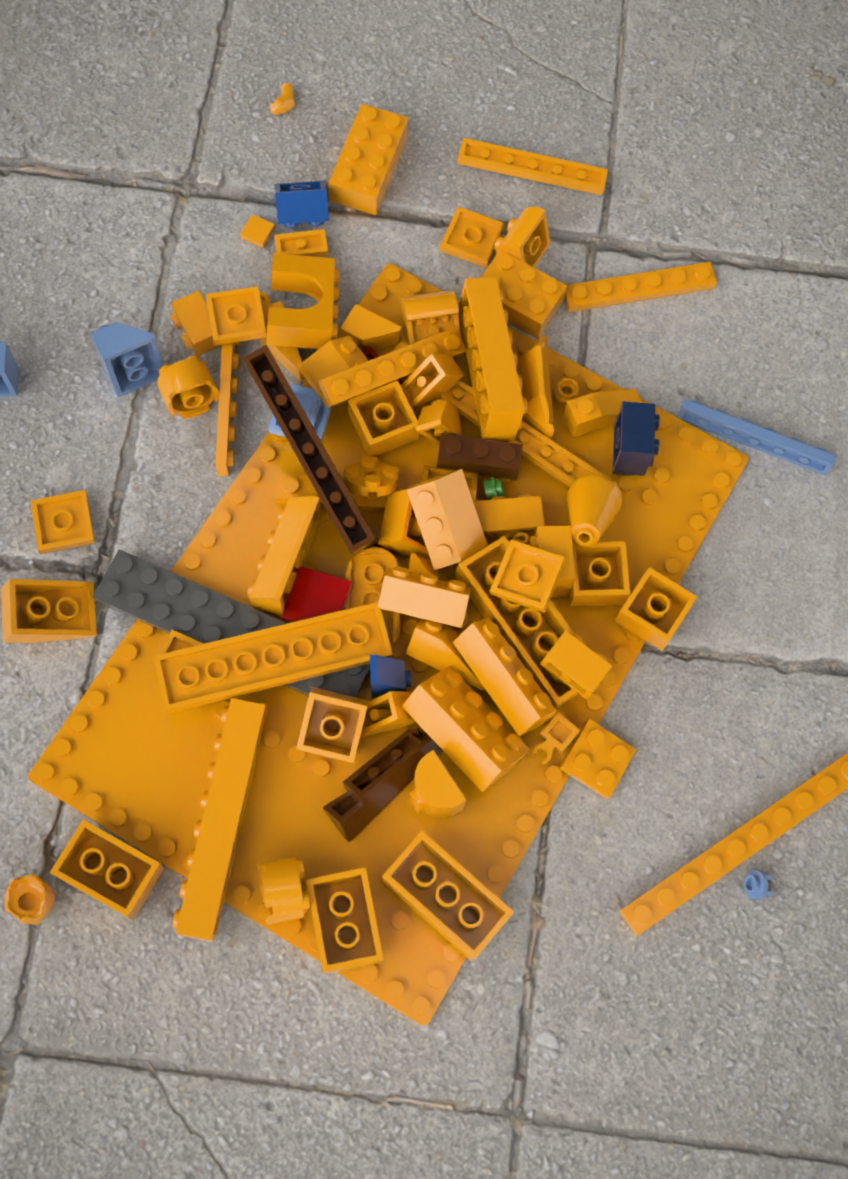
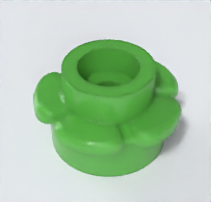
[484,476,505,500]

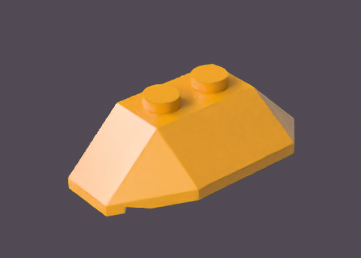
[516,335,554,440]

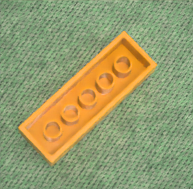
[458,277,527,441]
[454,536,578,709]

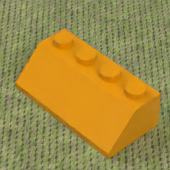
[247,496,321,616]
[452,617,557,736]

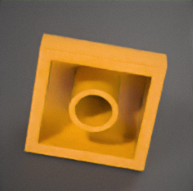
[494,207,551,268]
[408,750,466,818]

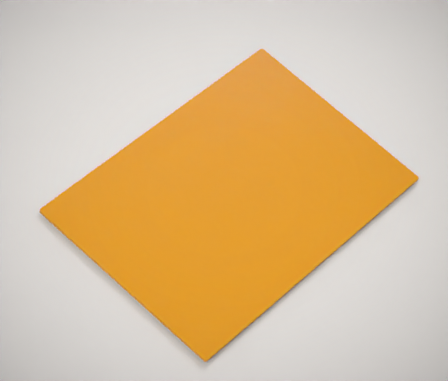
[28,263,749,1026]

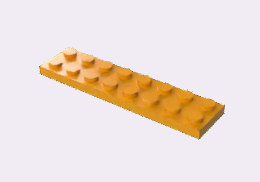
[153,602,393,714]

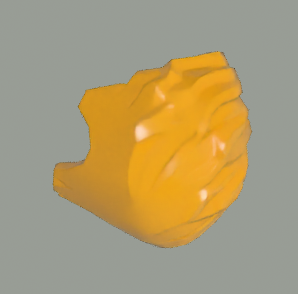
[5,874,55,925]

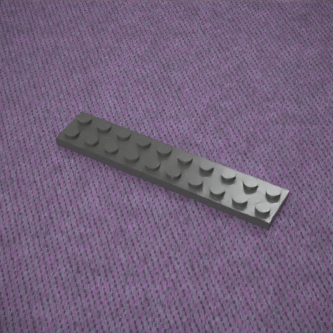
[92,549,370,697]

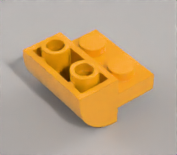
[400,290,462,345]

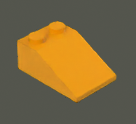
[1,579,97,643]

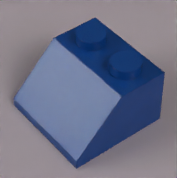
[275,180,329,228]

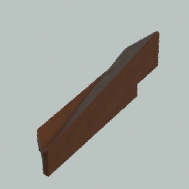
[323,728,442,842]

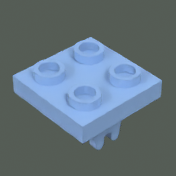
[268,383,332,441]

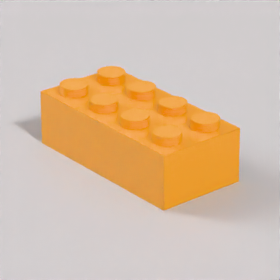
[328,103,409,215]
[402,666,530,792]
[382,831,514,962]

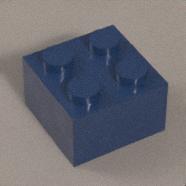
[612,401,660,476]

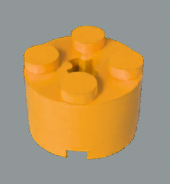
[157,355,219,419]
[257,857,310,925]

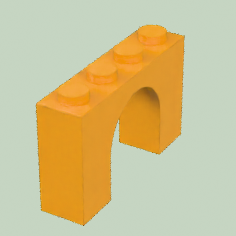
[267,253,340,349]

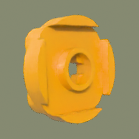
[343,456,399,497]

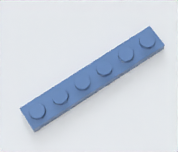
[677,399,836,476]

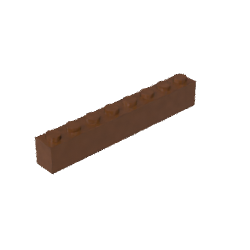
[242,345,378,556]

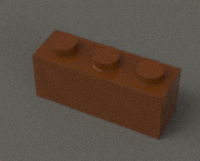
[437,433,523,480]

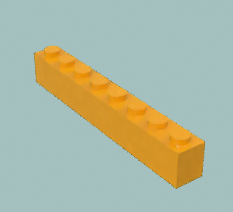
[172,698,267,943]

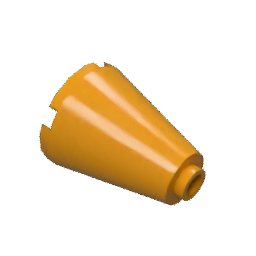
[567,474,622,546]

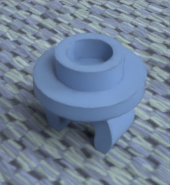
[744,870,774,900]

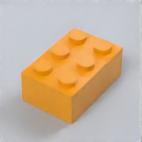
[481,249,567,339]
[50,819,165,921]
[306,867,384,975]

